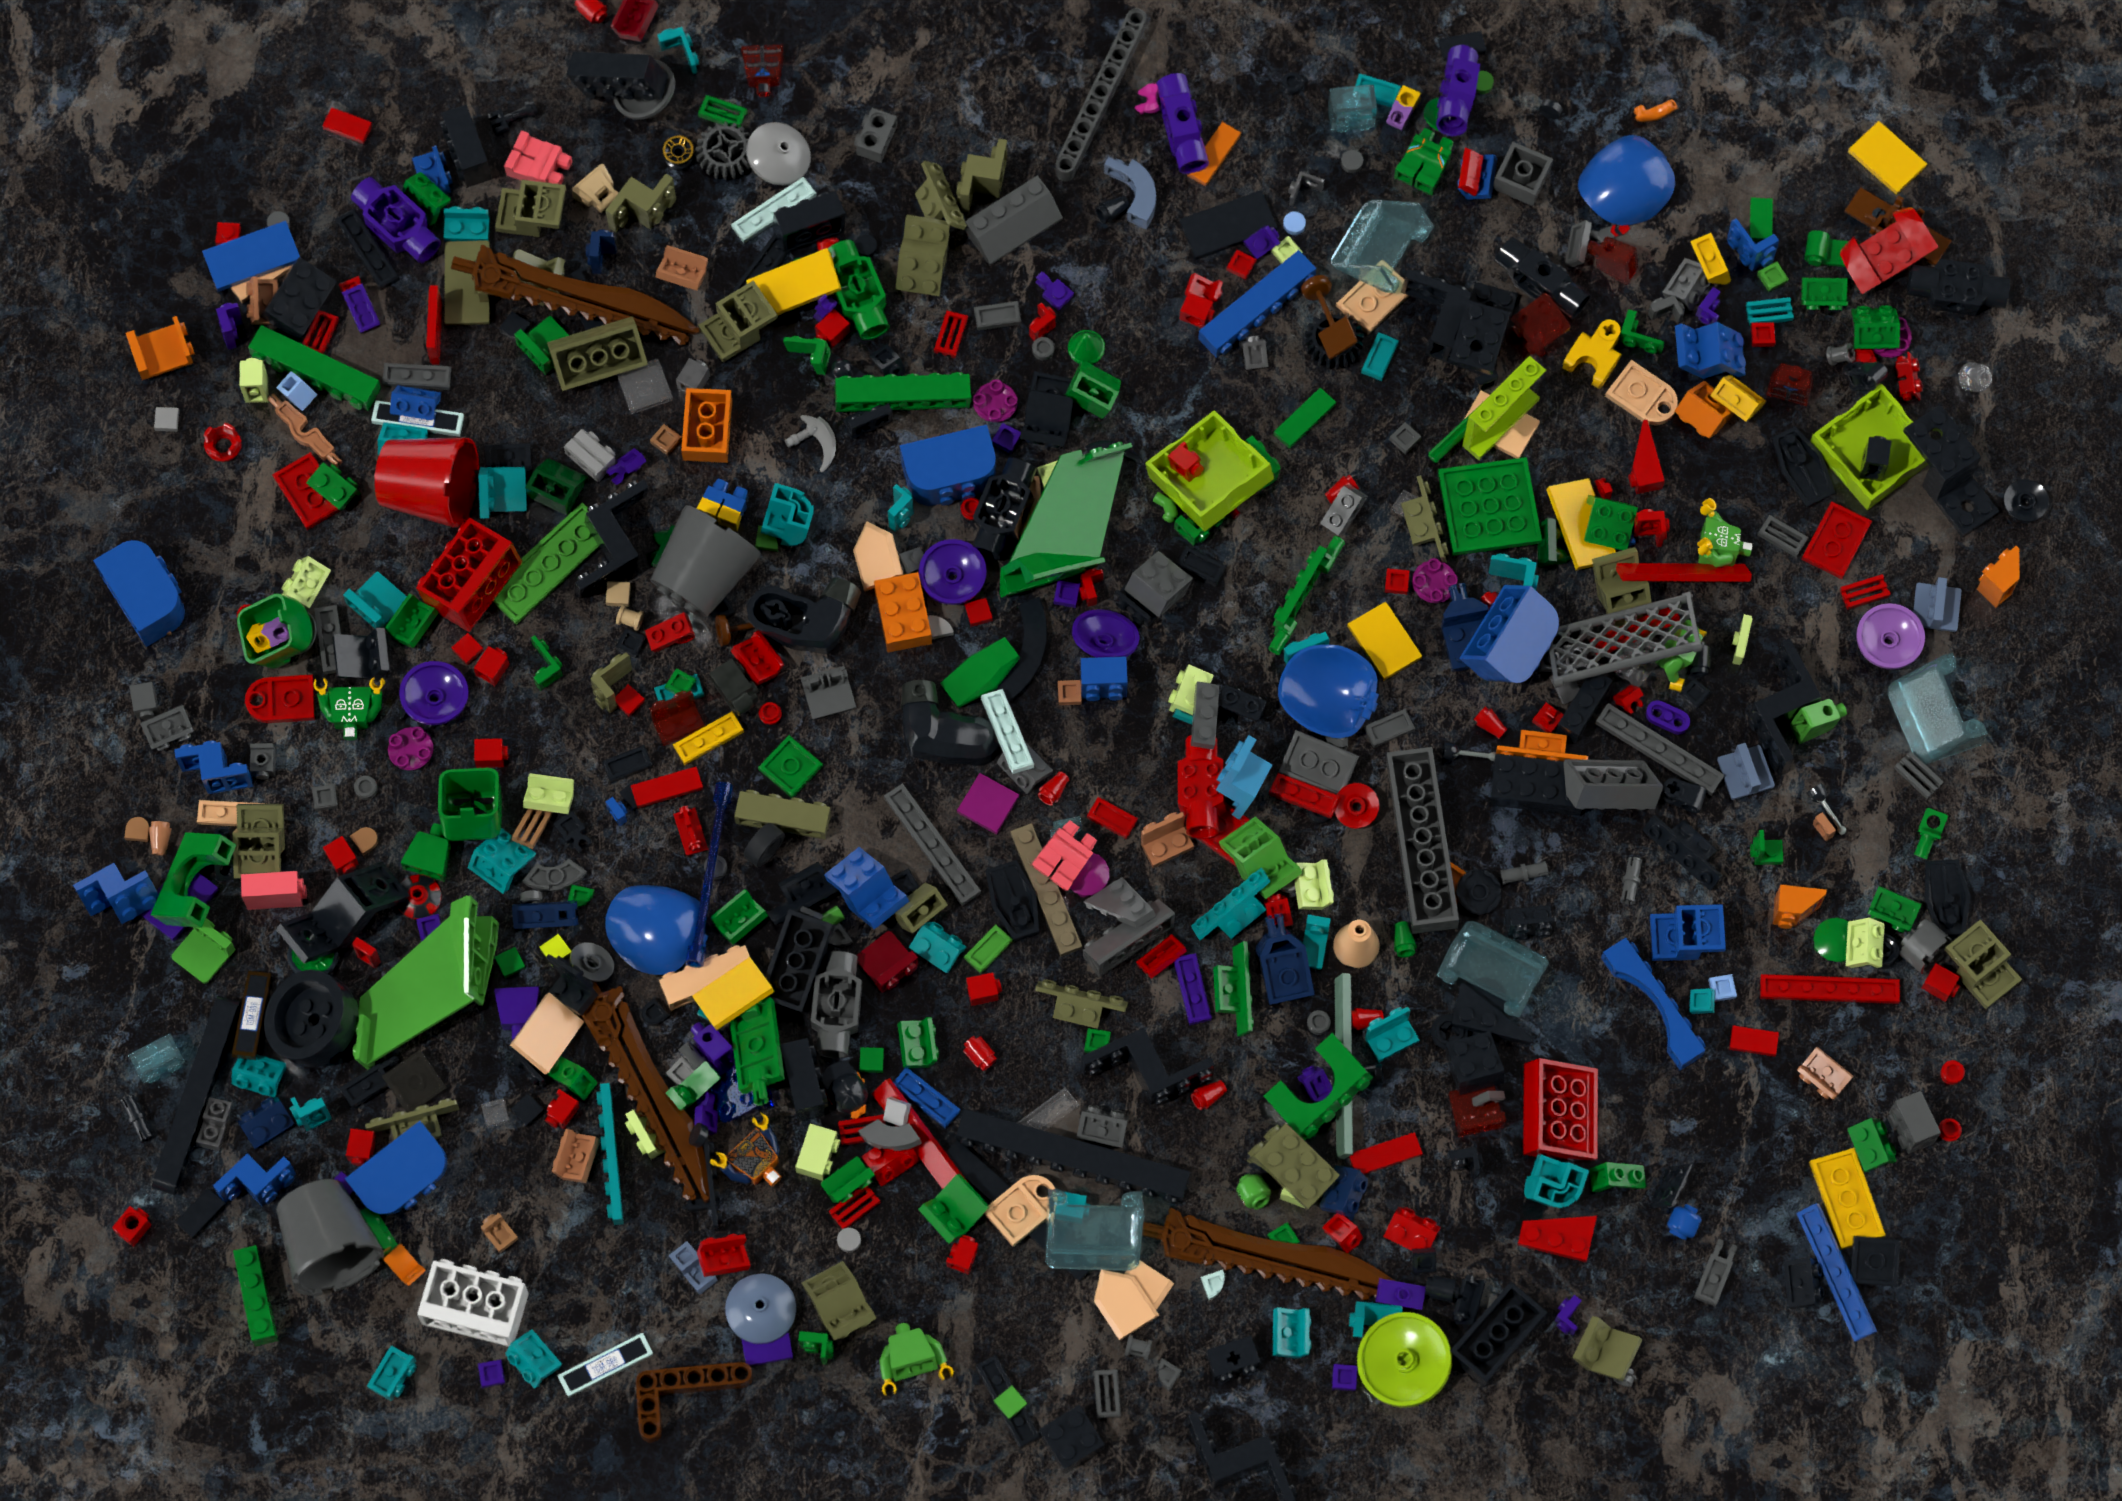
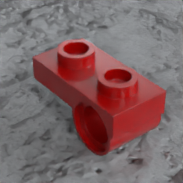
[645,612,695,652]

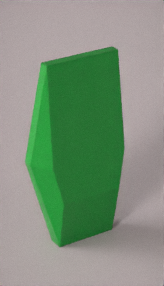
[940,637,1020,708]

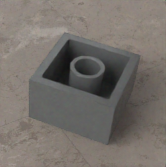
[1493,142,1553,206]
[1125,551,1193,617]
[1888,1091,1941,1154]

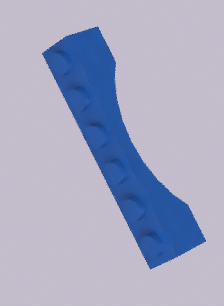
[1601,938,1705,1071]

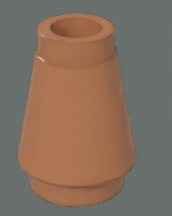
[149,821,172,855]

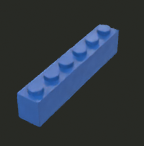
[1198,250,1316,358]

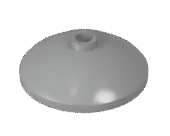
[746,122,811,185]

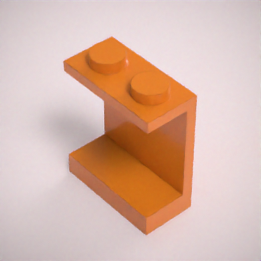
[126,316,195,380]

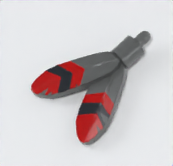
[1589,224,1630,256]

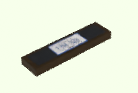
[232,971,272,1060]

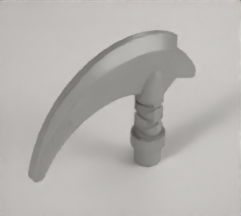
[785,415,836,473]

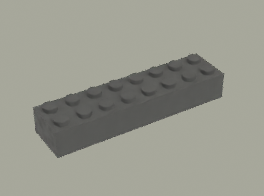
[1386,747,1459,934]

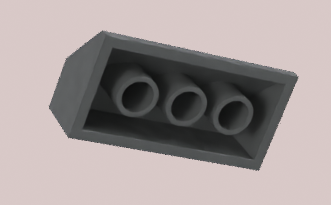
[965,175,1063,265]
[1564,759,1663,810]
[1083,899,1175,978]

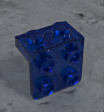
[711,1067,774,1123]

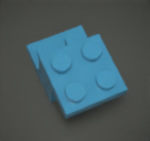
[1216,735,1272,820]

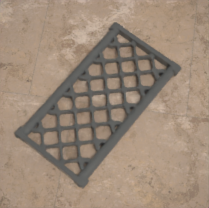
[1549,591,1703,688]

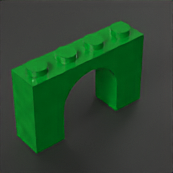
[151,832,236,928]
[1264,1033,1373,1141]

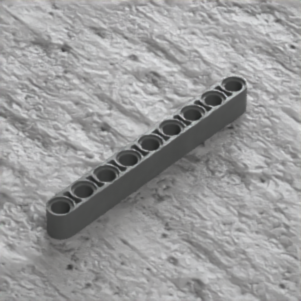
[1056,8,1146,182]

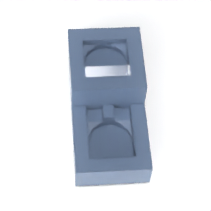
[669,1241,718,1295]

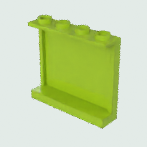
[1463,356,1546,460]

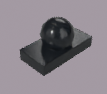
[824,352,866,382]

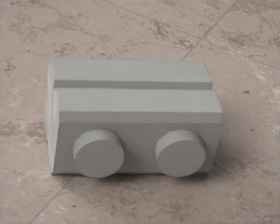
[564,429,616,482]

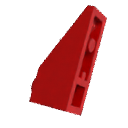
[1628,420,1665,494]

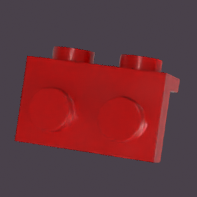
[1632,509,1669,547]
[731,631,784,686]
[861,1148,919,1186]
[1384,1207,1441,1251]
[697,1234,750,1277]

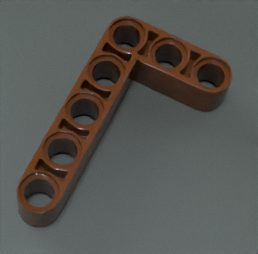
[636,1362,753,1443]

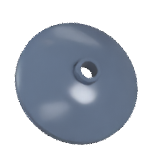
[725,1274,796,1344]

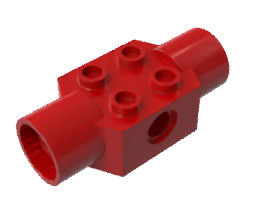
[1178,735,1227,839]

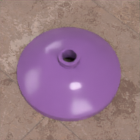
[1856,604,1925,669]

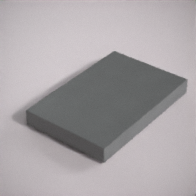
[1279,730,1359,795]

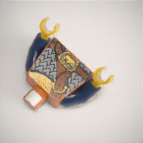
[710,1113,781,1186]

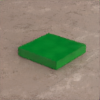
[758,735,823,798]

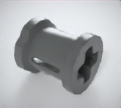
[1826,343,1855,366]
[1125,1335,1152,1361]

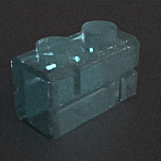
[129,1034,185,1083]

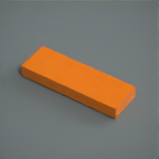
[1187,122,1241,186]

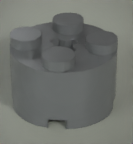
[1899,918,1953,974]

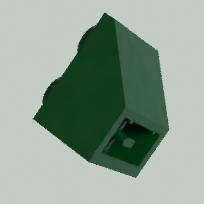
[525,458,588,515]

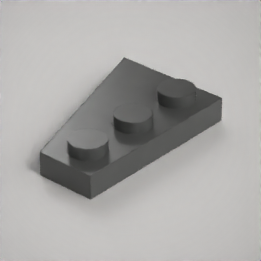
[1084,877,1156,928]

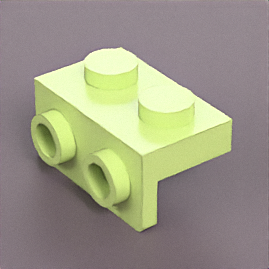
[1168,665,1214,715]
[625,1110,665,1160]

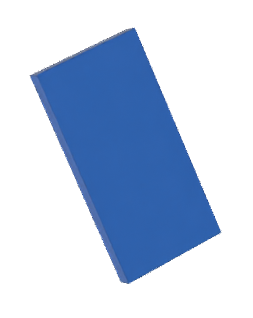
[202,221,300,292]

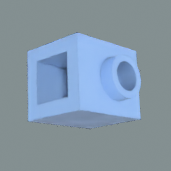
[276,371,317,411]

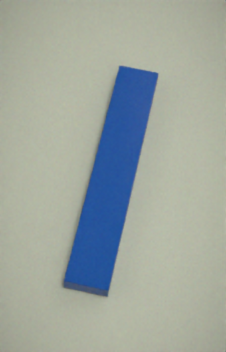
[1796,1203,1877,1342]

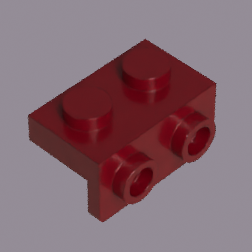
[611,0,659,42]

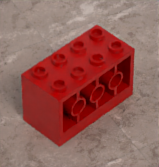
[416,517,522,632]

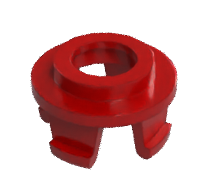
[204,423,242,462]

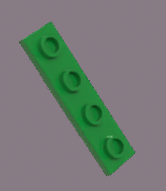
[1213,941,1254,1037]

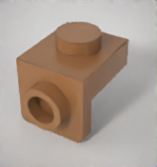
[481,1213,518,1253]

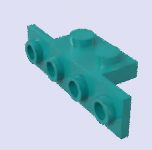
[1191,868,1271,940]

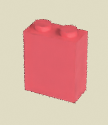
[241,871,307,910]

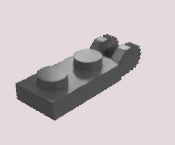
[1694,1239,1737,1307]

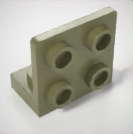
[1572,1316,1642,1381]

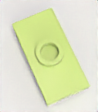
[1732,614,1752,665]

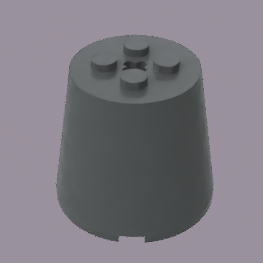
[650,505,761,617]
[276,1179,384,1296]

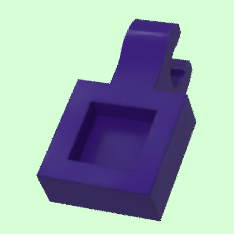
[1036,272,1074,311]
[813,294,837,322]
[606,448,646,485]
[695,1092,718,1135]

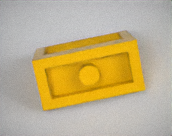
[1691,233,1731,285]
[1710,375,1766,422]

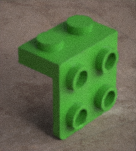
[172,918,235,984]

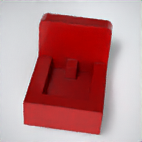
[1184,273,1223,303]
[1079,569,1104,607]

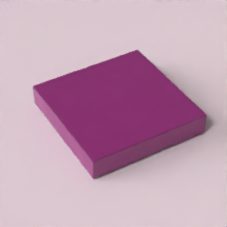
[957,773,1019,835]

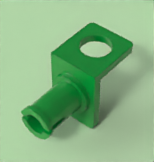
[1914,808,1948,860]

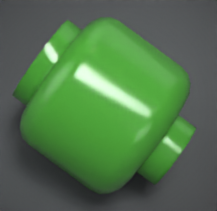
[1236,1174,1271,1209]

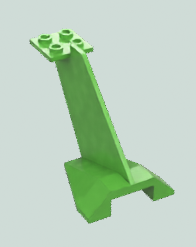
[353,896,499,1070]

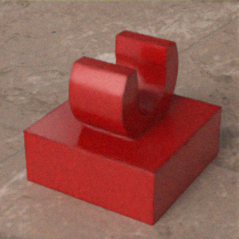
[1613,685,1643,714]
[1532,702,1564,733]

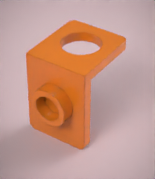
[383,1244,426,1286]

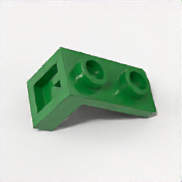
[1619,309,1665,354]
[783,336,831,375]
[1174,515,1225,546]
[531,635,563,691]
[1750,830,1783,865]
[545,1056,598,1101]
[666,1061,721,1110]
[1590,1162,1646,1192]

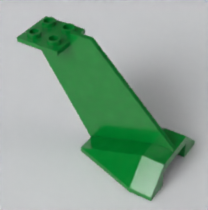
[1000,441,1132,598]

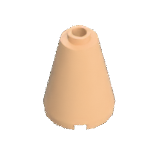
[1333,920,1380,968]

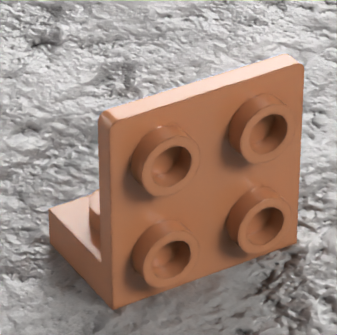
[1141,812,1194,868]

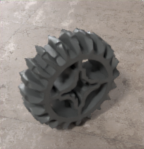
[696,121,750,181]

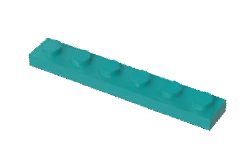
[597,1083,624,1225]

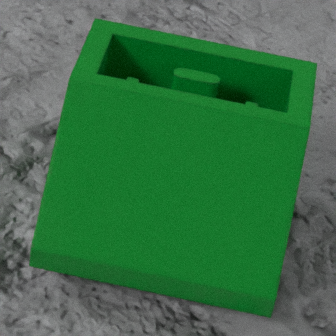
[1065,360,1121,419]

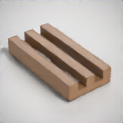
[512,809,553,849]

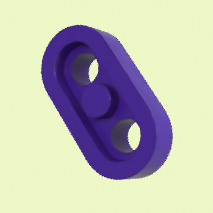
[1646,700,1690,735]

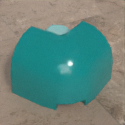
[760,483,814,546]
[1524,1154,1589,1208]

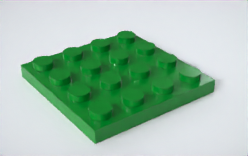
[1438,457,1542,556]

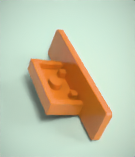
[1496,730,1588,762]

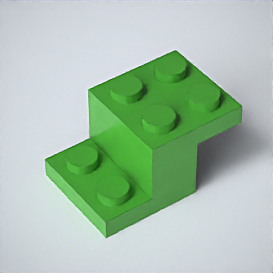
[1219,816,1302,899]

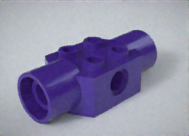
[1436,45,1480,136]
[1157,73,1209,174]
[351,177,441,263]

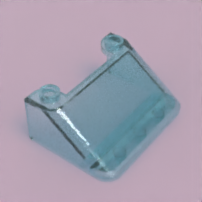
[1331,200,1434,293]
[1887,652,1988,764]
[1436,921,1549,1018]
[1045,1189,1144,1271]

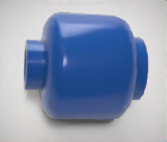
[1667,1204,1702,1240]

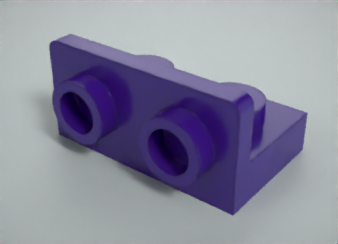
[216,303,243,350]

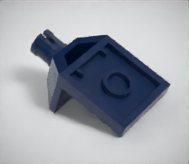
[1441,583,1489,672]
[1255,914,1315,1005]

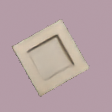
[606,581,631,607]

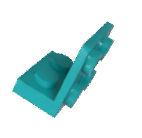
[478,467,527,518]
[343,572,407,629]
[467,828,536,894]
[1365,1007,1419,1063]

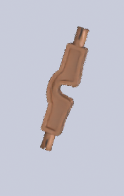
[268,394,342,467]

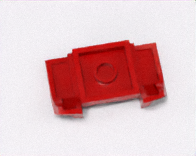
[1840,207,1939,294]

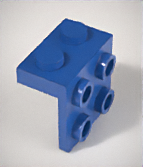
[1727,218,1779,272]

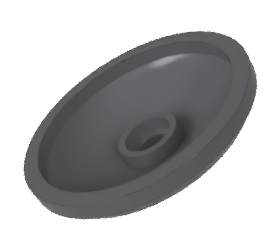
[613,59,675,120]

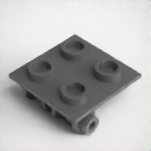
[801,666,856,720]

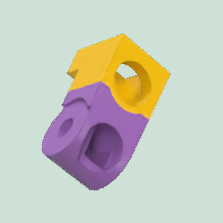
[1386,85,1421,131]
[246,617,289,653]

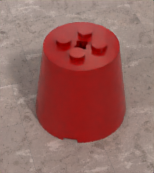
[374,438,479,528]

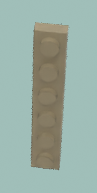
[1010,823,1082,957]

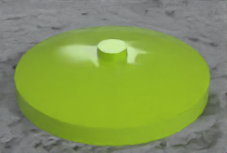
[1357,1312,1452,1408]

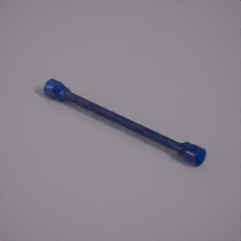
[685,782,734,968]

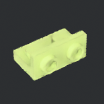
[282,556,331,609]
[523,774,574,814]
[1294,859,1334,910]
[1846,918,1884,968]

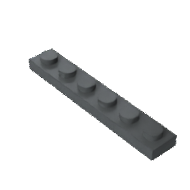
[1595,703,1724,796]
[884,783,981,906]

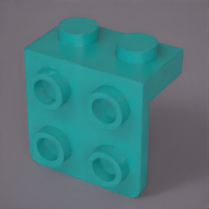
[1489,554,1539,590]

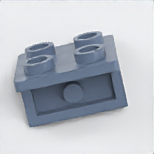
[1913,577,1962,632]
[1717,743,1775,800]

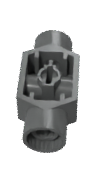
[811,951,862,1058]

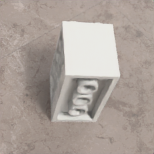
[417,1259,529,1346]

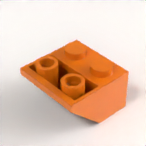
[1977,546,2020,608]

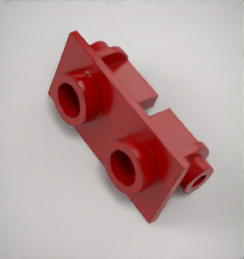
[1895,352,1923,401]
[673,806,708,856]

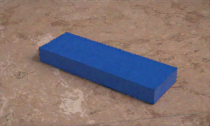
[893,1068,960,1129]

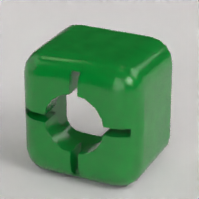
[438,768,502,841]

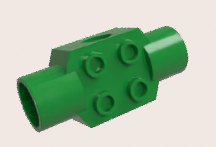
[828,240,890,340]

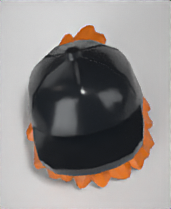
[822,1061,868,1119]

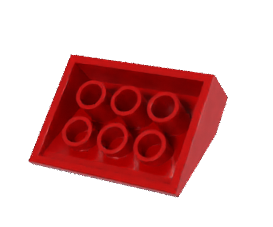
[1523,1058,1598,1160]

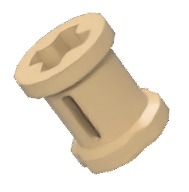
[616,605,644,631]

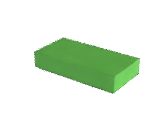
[964,925,1013,974]

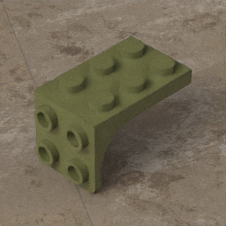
[1247,1123,1340,1210]

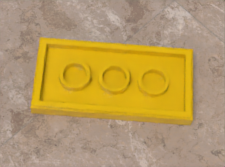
[746,248,842,315]
[1546,478,1616,570]
[1809,1148,1885,1250]

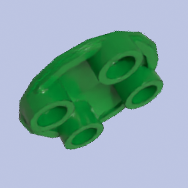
[1813,918,1848,963]

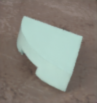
[1201,1270,1224,1300]

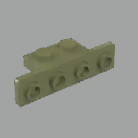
[915,161,967,230]
[1401,475,1449,563]
[1035,979,1128,1029]
[365,1099,459,1140]

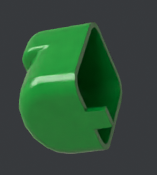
[237,593,313,669]

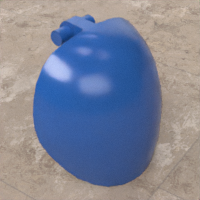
[1578,135,1675,225]
[1278,645,1379,738]
[605,885,708,975]

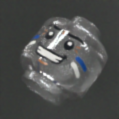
[1958,362,1992,392]

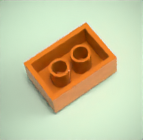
[681,388,732,463]
[874,572,932,652]

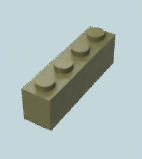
[735,790,831,840]

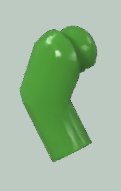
[1153,492,1178,523]

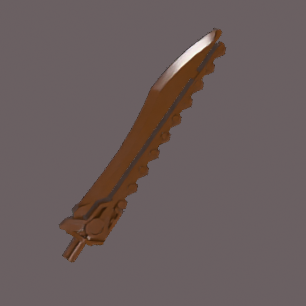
[451,245,700,345]
[582,981,710,1203]
[1138,1208,1395,1304]

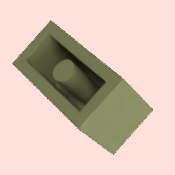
[893,883,948,933]

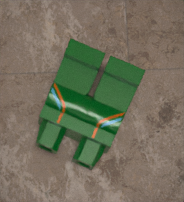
[1394,128,1453,196]

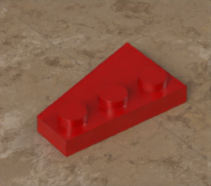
[1517,1216,1597,1262]

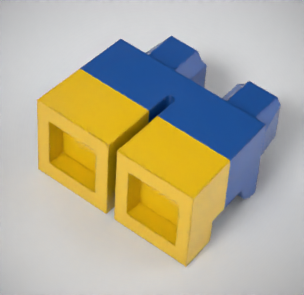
[696,478,748,532]

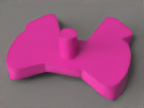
[1135,83,1160,114]

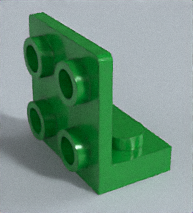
[1851,305,1900,349]
[514,316,569,375]
[1584,495,1638,550]
[918,1174,989,1244]

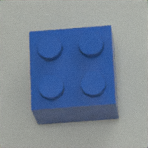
[1080,657,1127,701]

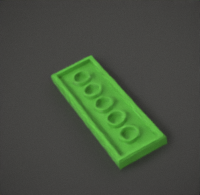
[493,502,600,625]

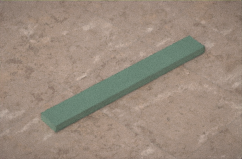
[1335,973,1353,1160]

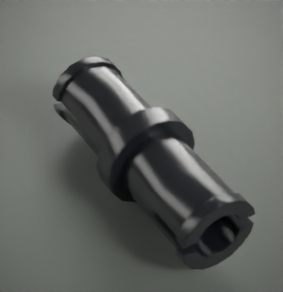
[120,1095,154,1143]

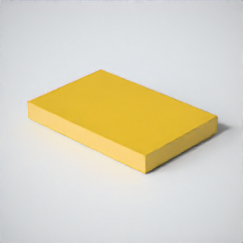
[1848,121,1927,195]
[1347,602,1422,681]
[692,957,774,1031]

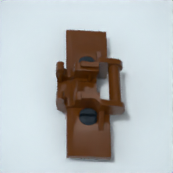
[1844,187,1952,266]

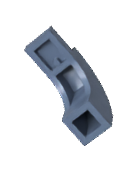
[1104,157,1156,230]

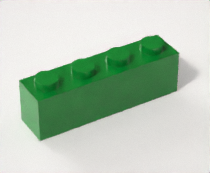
[233,1245,278,1347]

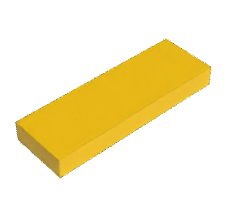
[673,712,744,765]

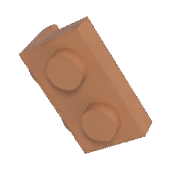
[656,245,708,291]
[246,276,278,325]
[1797,1047,1854,1099]
[552,1129,600,1183]

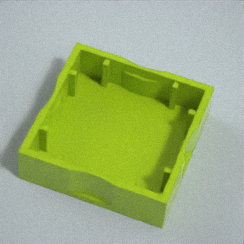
[1810,383,1929,510]
[1145,410,1274,532]

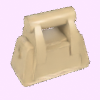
[572,164,618,213]

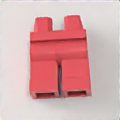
[504,130,572,184]
[1030,821,1097,891]

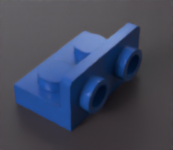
[412,146,453,194]
[390,385,441,421]

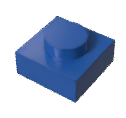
[605,797,628,826]

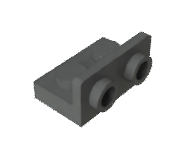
[1662,258,1711,311]
[1077,1105,1129,1148]

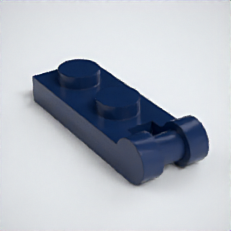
[512,900,579,929]

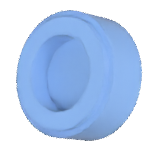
[1283,212,1306,235]

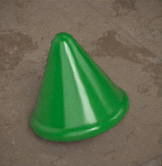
[1068,330,1105,364]

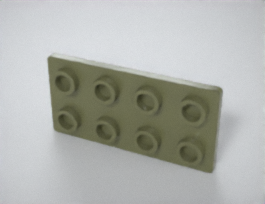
[445,241,490,325]

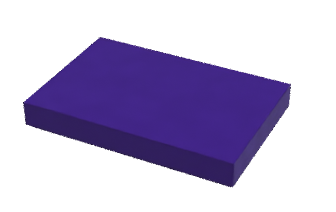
[140,872,219,942]
[742,1302,793,1367]

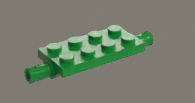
[1268,536,1345,655]
[730,997,785,1106]

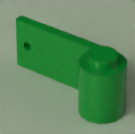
[1805,231,1862,267]

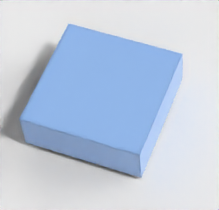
[1709,974,1737,1002]

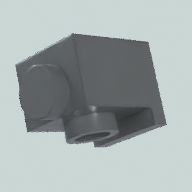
[250,743,276,780]

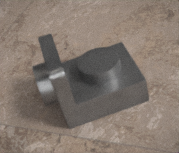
[1241,336,1268,369]

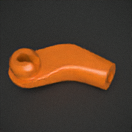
[1634,99,1677,122]

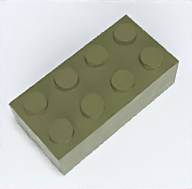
[547,317,648,391]

